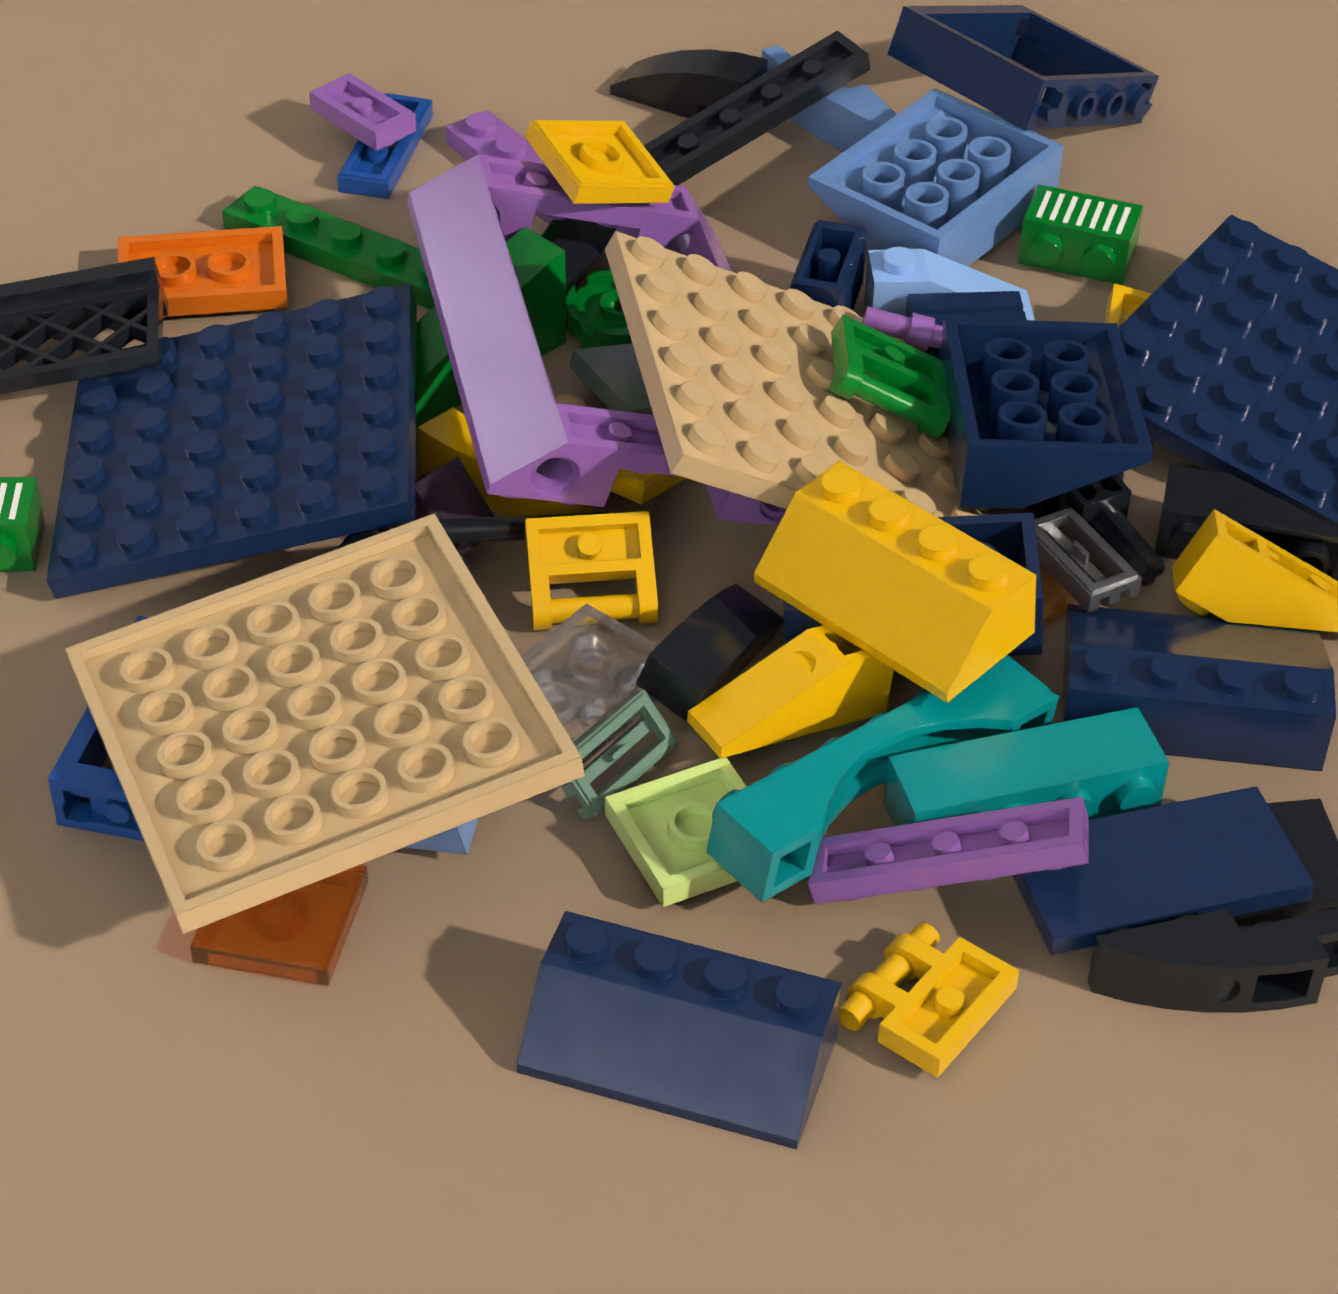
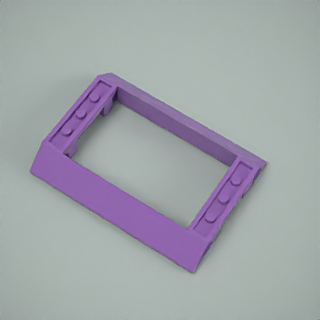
[407,154,787,526]

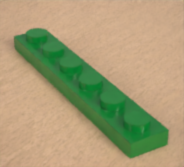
[222,186,435,310]

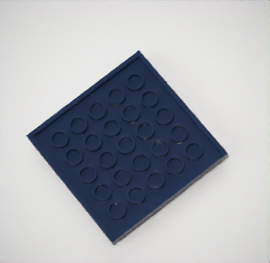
[1118,214,1338,528]
[46,283,417,599]

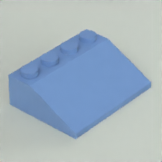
[808,88,1064,266]

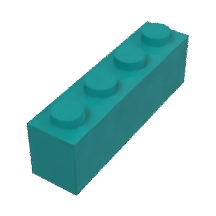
[884,707,1169,826]

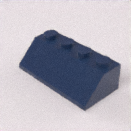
[517,911,842,1150]

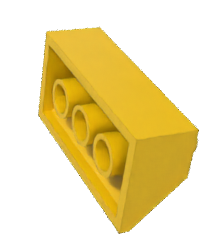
[754,460,1036,703]

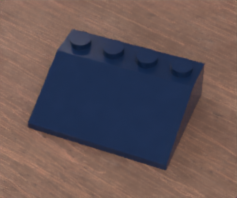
[939,317,1154,511]
[1061,604,1336,772]

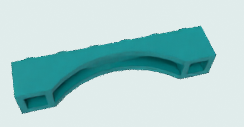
[706,655,1060,903]

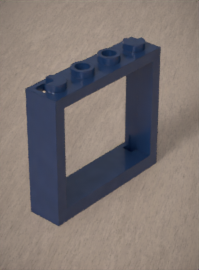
[887,5,1159,130]

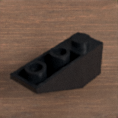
[1155,464,1338,581]

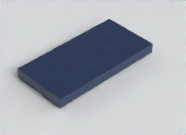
[1012,786,1315,955]

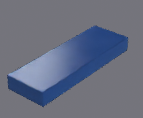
[337,93,433,199]

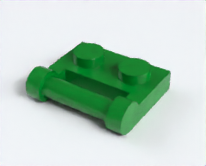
[830,315,951,439]

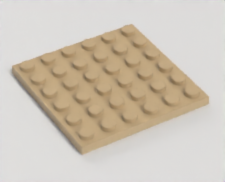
[605,231,981,517]
[65,513,585,934]

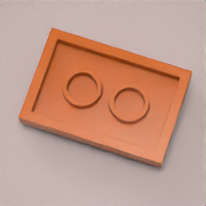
[118,226,288,317]

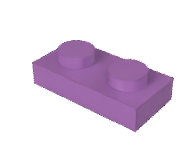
[309,73,416,151]

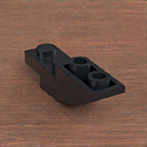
[1087,907,1338,1013]

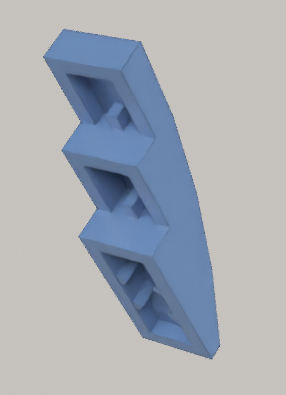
[762,45,897,152]

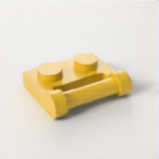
[525,511,658,631]

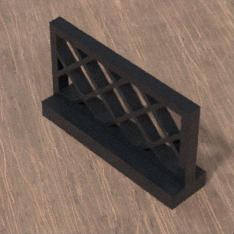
[0,257,168,394]

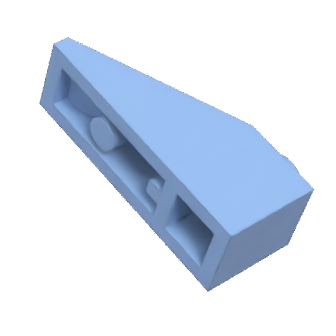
[864,247,1035,321]

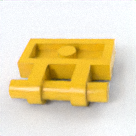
[839,922,1019,1078]

